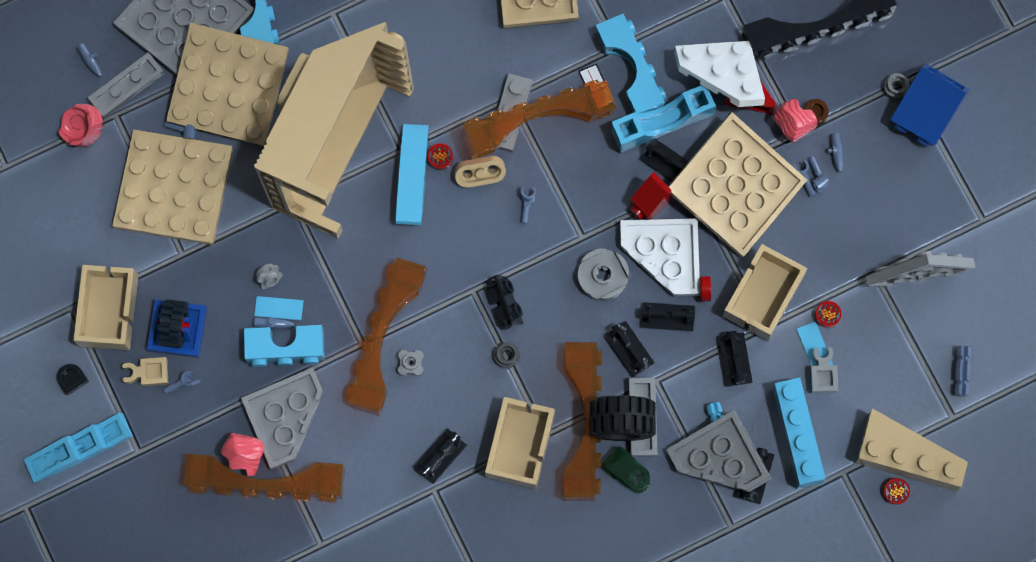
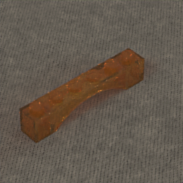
[461,80,617,160]
[346,257,427,417]
[564,342,602,501]
[184,454,345,503]

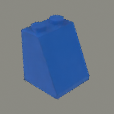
[891,64,970,146]

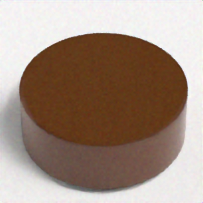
[803,99,829,125]

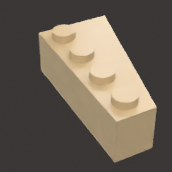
[856,408,968,492]

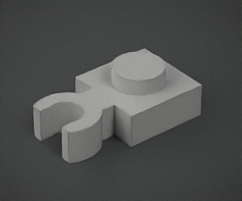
[810,347,839,393]

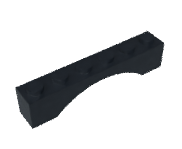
[742,0,897,60]

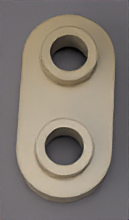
[454,156,506,188]

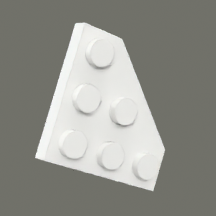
[674,41,765,107]
[620,219,700,296]

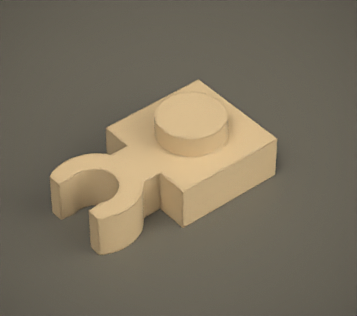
[122,357,169,386]

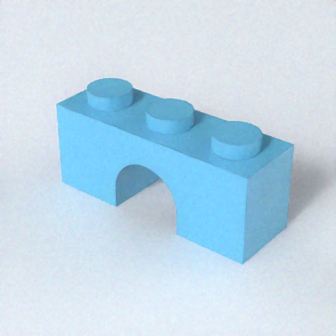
[244,325,325,368]

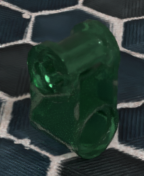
[601,445,650,494]

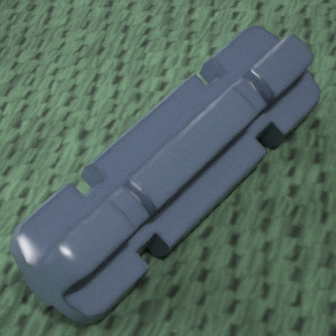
[954,346,971,397]

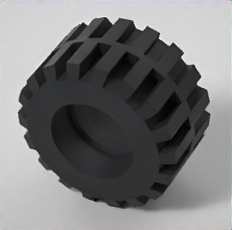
[590,396,656,441]

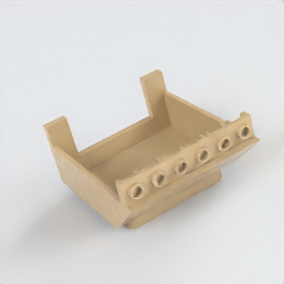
[254,22,414,239]

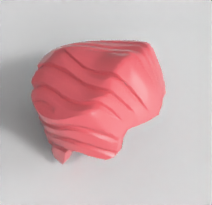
[773,99,817,143]
[59,104,103,147]
[221,433,264,476]

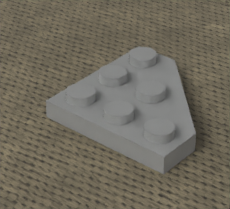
[866,251,975,287]
[241,367,324,470]
[666,410,771,492]

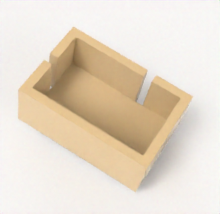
[723,244,808,341]
[73,265,139,351]
[485,397,555,490]

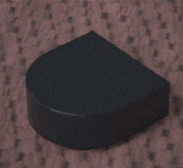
[57,364,89,396]

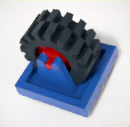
[147,299,207,358]

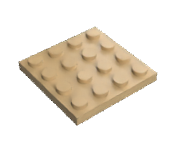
[166,22,290,146]
[668,112,807,257]
[112,129,234,246]

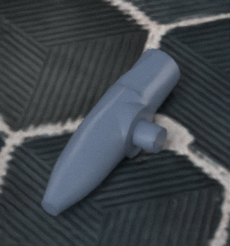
[76,44,102,77]
[827,133,843,172]
[254,317,294,329]

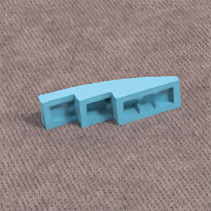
[396,124,429,225]
[24,413,133,483]

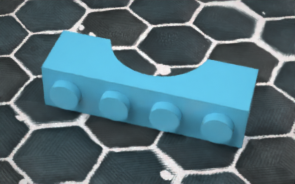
[240,0,280,44]
[595,13,667,113]
[611,85,716,153]
[772,378,826,489]

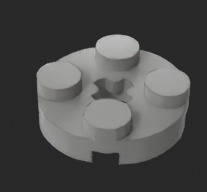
[578,248,629,301]

